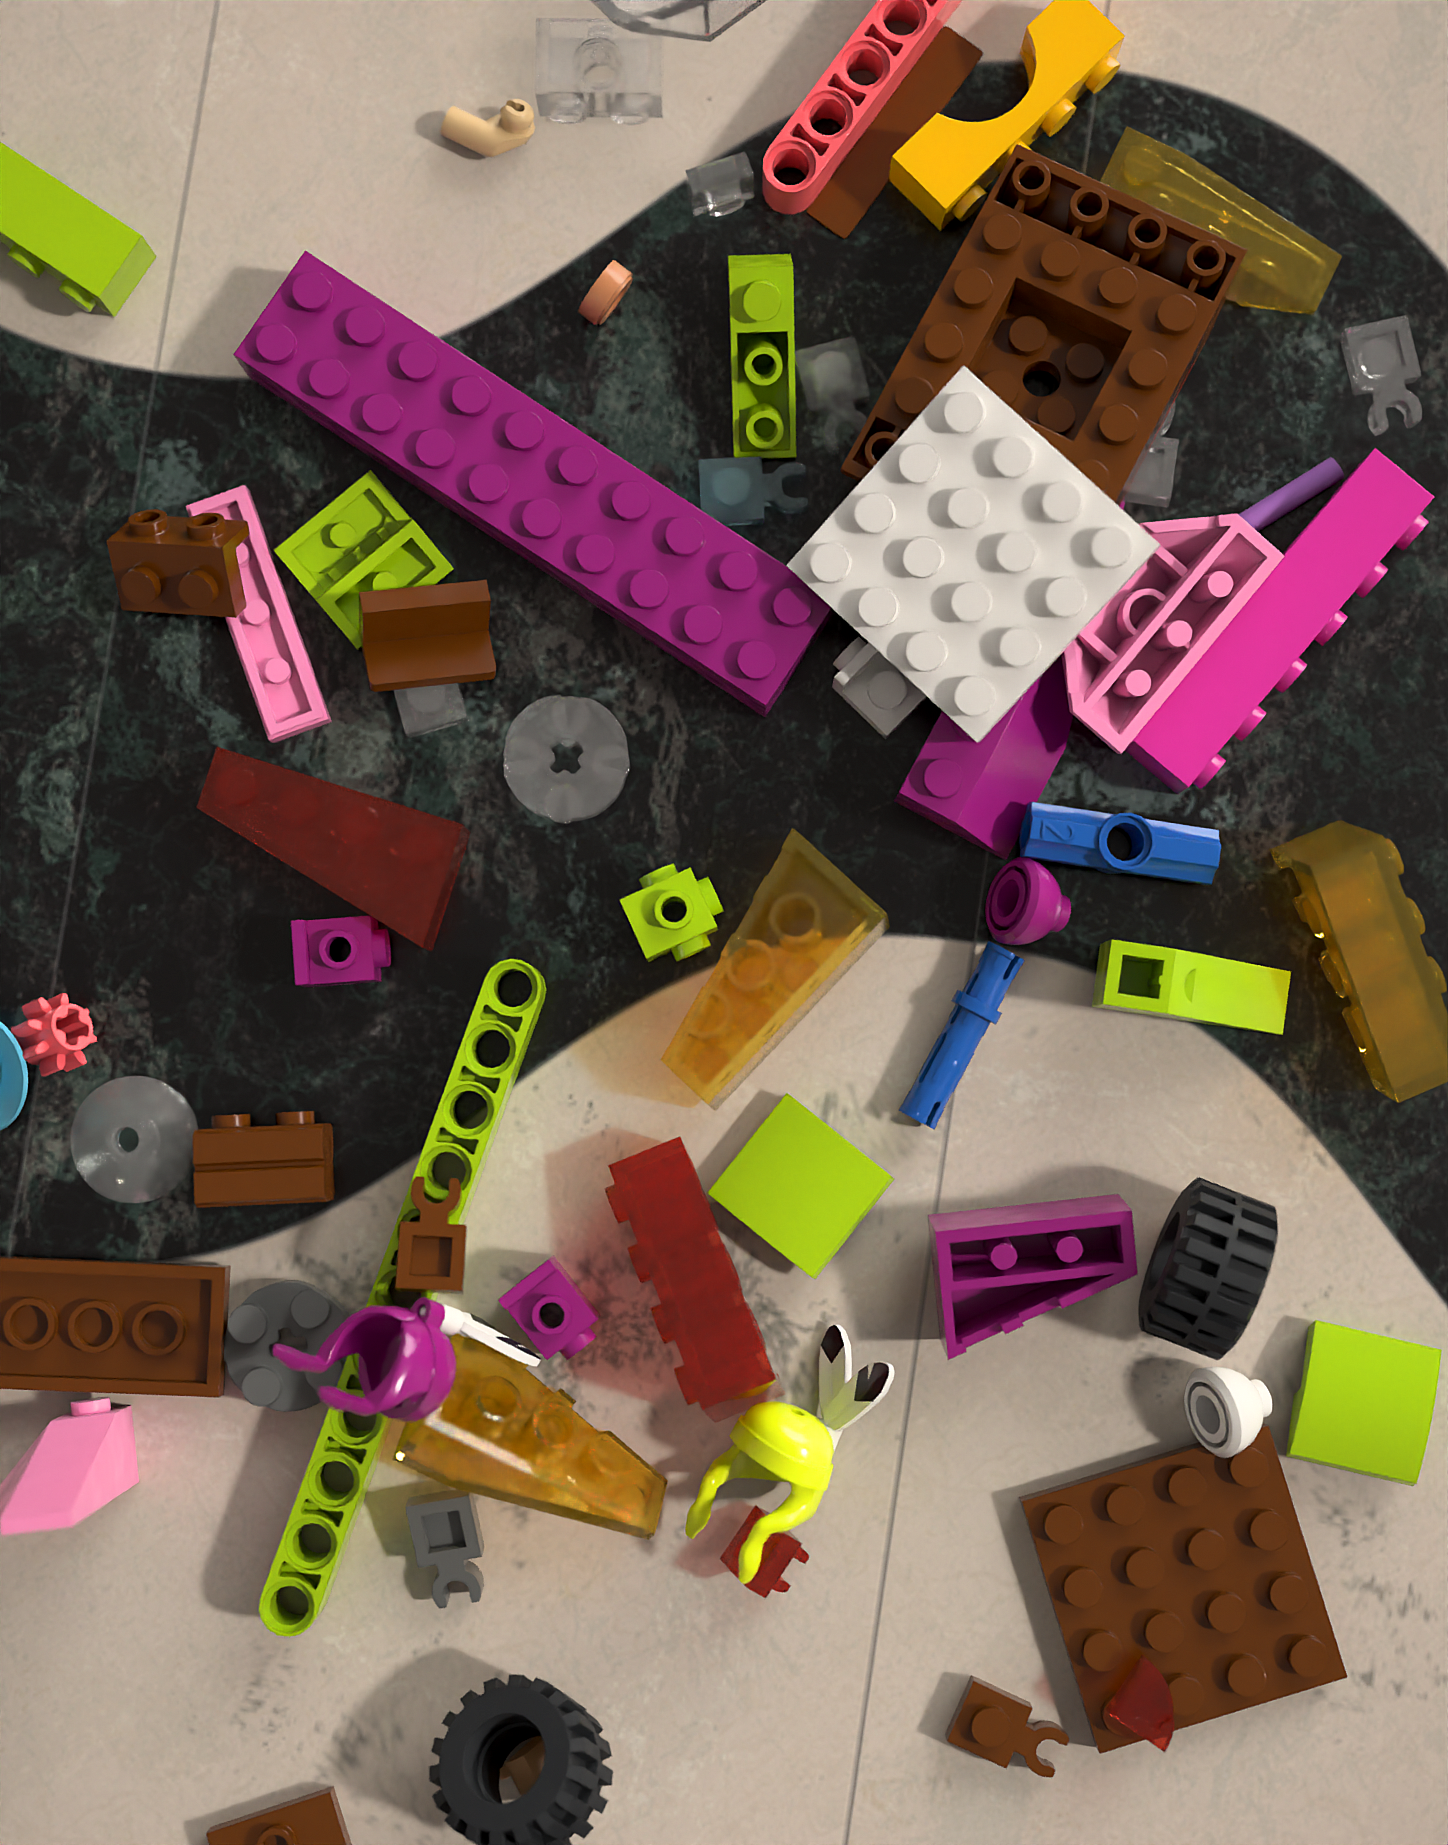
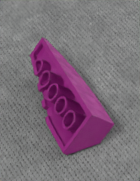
[894,499,1126,860]

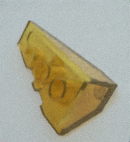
[1100,126,1342,315]
[392,1333,668,1540]

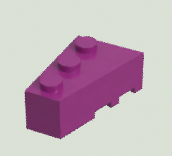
[927,1194,1138,1360]

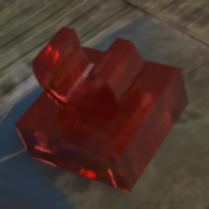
[720,1505,810,1599]

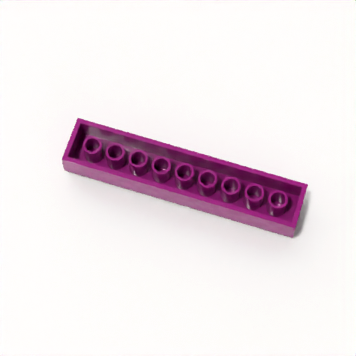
[233,250,835,717]

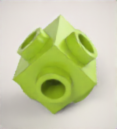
[620,864,724,962]

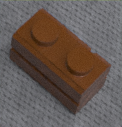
[192,1111,335,1208]

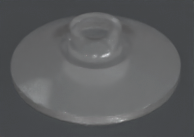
[70,1076,198,1203]

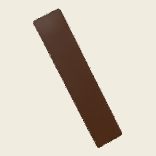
[807,26,983,238]

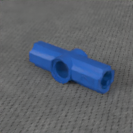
[1019,802,1221,885]

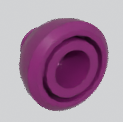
[985,857,1071,945]

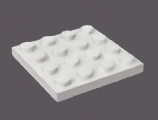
[786,365,1161,742]

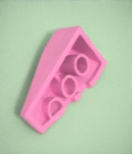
[0,1397,139,1535]

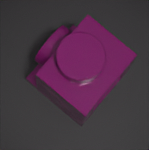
[291,916,391,987]
[498,1255,600,1361]

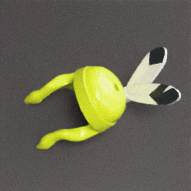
[685,1325,894,1584]

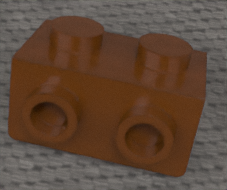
[107,509,250,618]

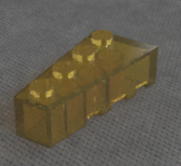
[1270,820,1448,1103]
[661,828,890,1111]

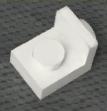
[832,637,927,739]

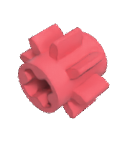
[11,993,97,1077]

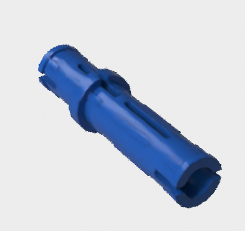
[898,941,1025,1130]

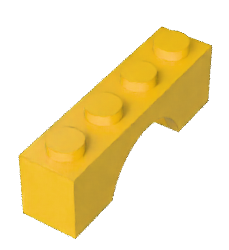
[889,0,1125,231]

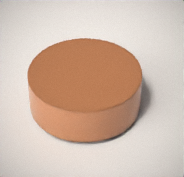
[578,260,633,325]

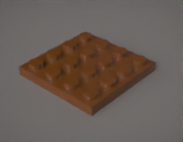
[1019,1423,1348,1754]

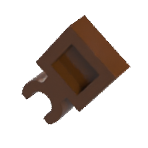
[395,1176,468,1294]
[945,1675,1070,1778]

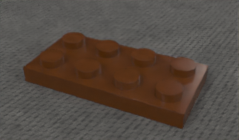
[0,1256,231,1398]

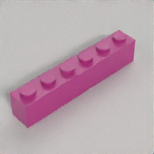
[1125,448,1434,795]

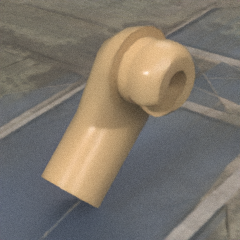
[441,99,535,157]

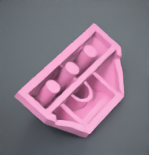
[1061,514,1285,754]

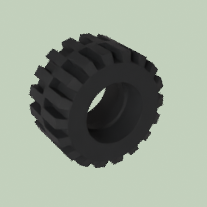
[1138,1177,1278,1360]
[429,1675,613,1845]

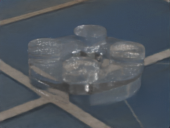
[503,695,630,824]

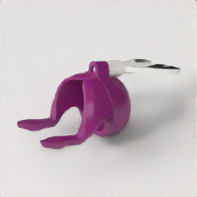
[273,1297,541,1422]

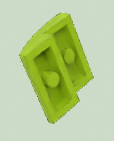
[274,470,454,649]
[707,1093,894,1279]
[1286,1320,1442,1486]

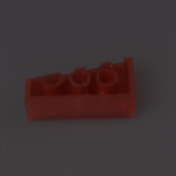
[197,747,471,952]
[605,1136,786,1423]

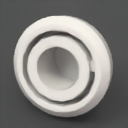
[1184,1367,1272,1458]

